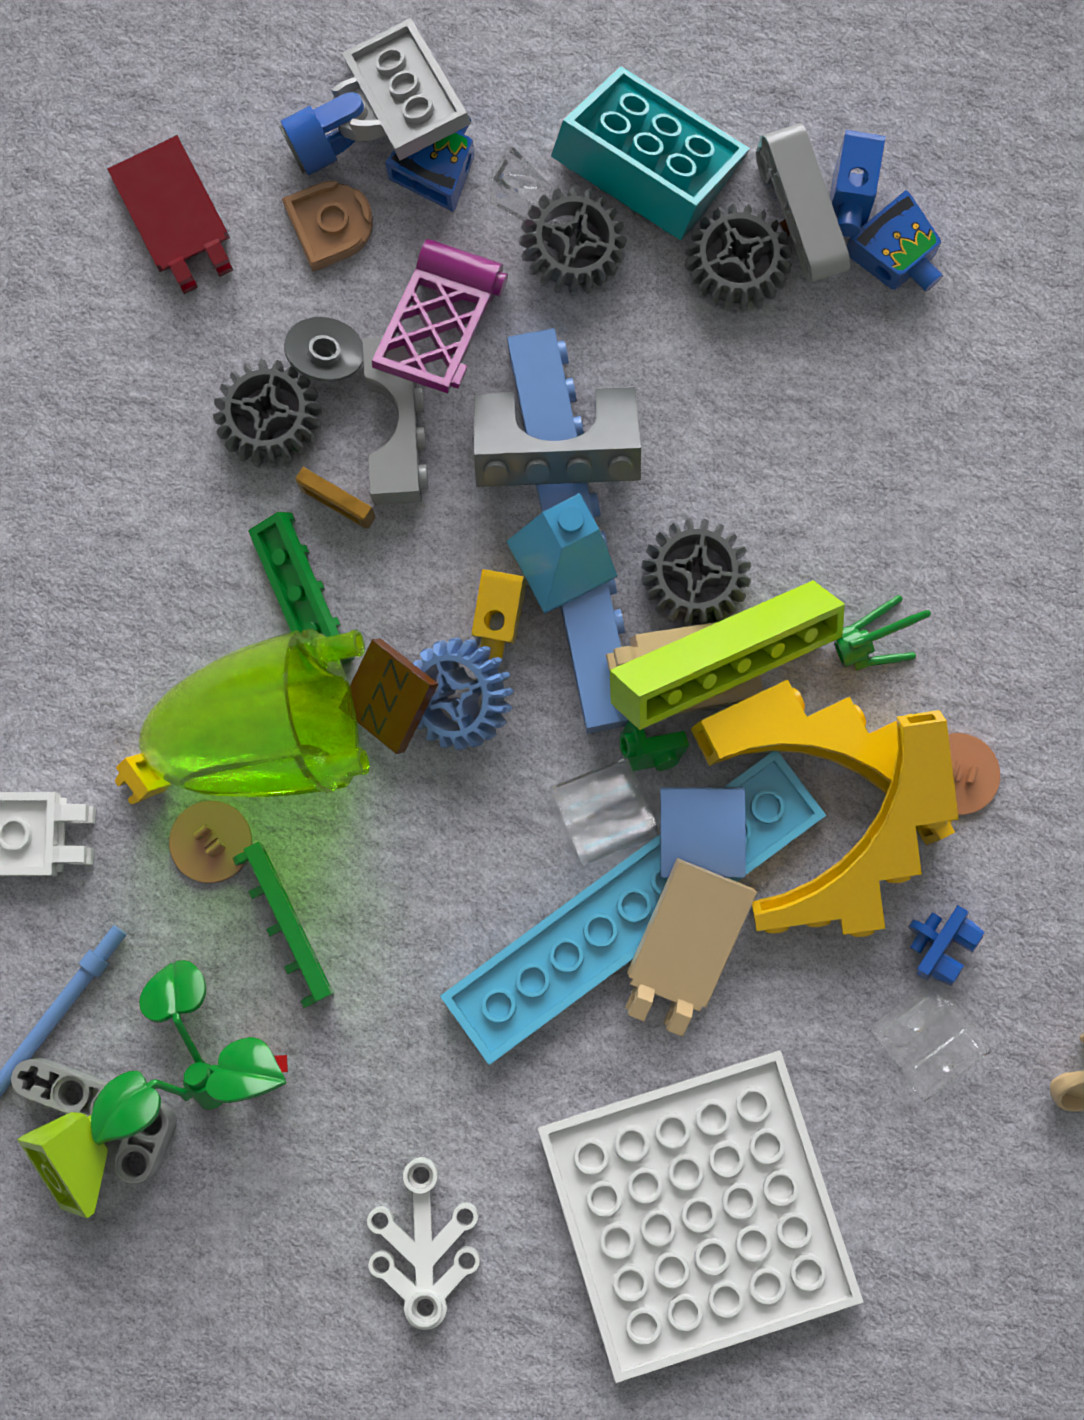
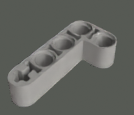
[755,123,850,283]
[11,1058,177,1184]

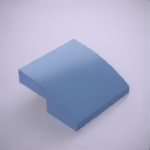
[660,787,746,878]

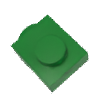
[619,721,690,771]

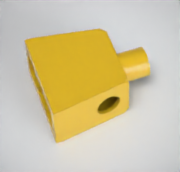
[471,569,527,666]

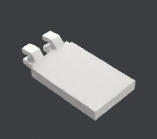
[0,792,96,876]

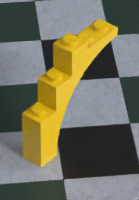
[691,679,955,845]
[752,710,959,937]

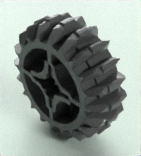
[519,186,627,296]
[684,204,792,313]
[213,359,322,468]
[641,518,751,627]

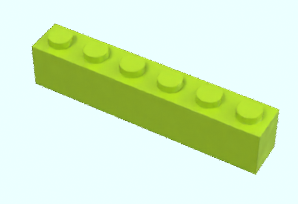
[610,580,845,730]

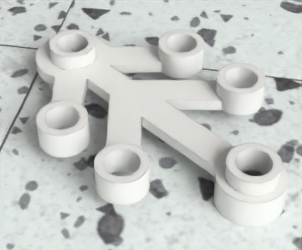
[367,1157,480,1330]

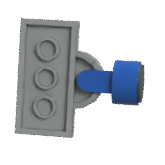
[279,18,471,176]

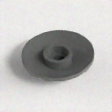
[284,317,363,382]

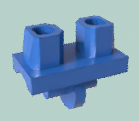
[908,905,985,986]

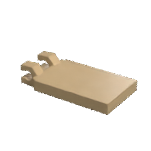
[625,858,757,1037]

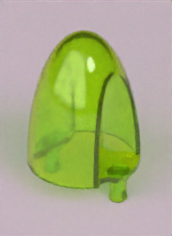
[138,629,370,797]

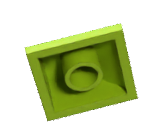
[17,1112,108,1218]

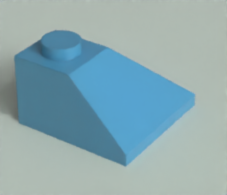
[506,493,618,614]

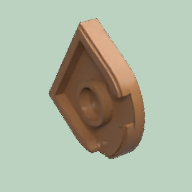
[282,181,373,272]

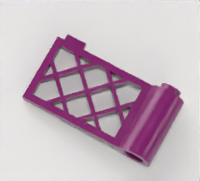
[372,239,508,394]

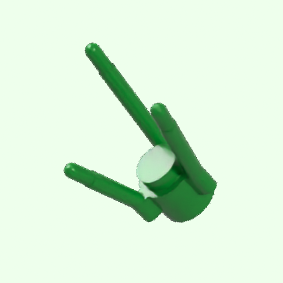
[833,595,931,671]

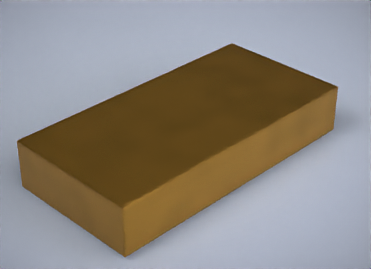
[295,467,376,529]

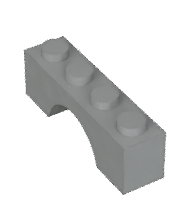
[363,336,428,505]

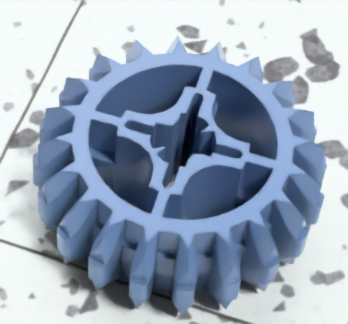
[413,637,514,750]

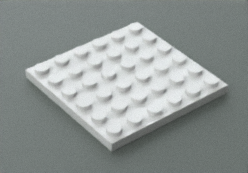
[538,1050,864,1383]

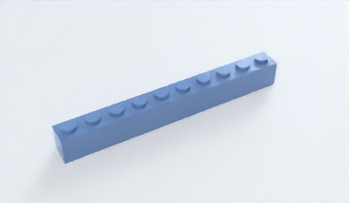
[507,328,629,734]

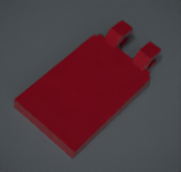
[107,135,233,294]

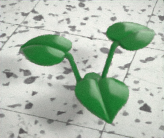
[91,960,287,1146]

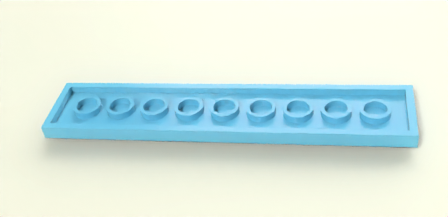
[440,751,826,1065]

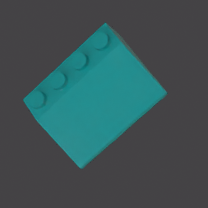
[551,66,750,240]

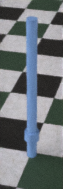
[0,925,127,1098]

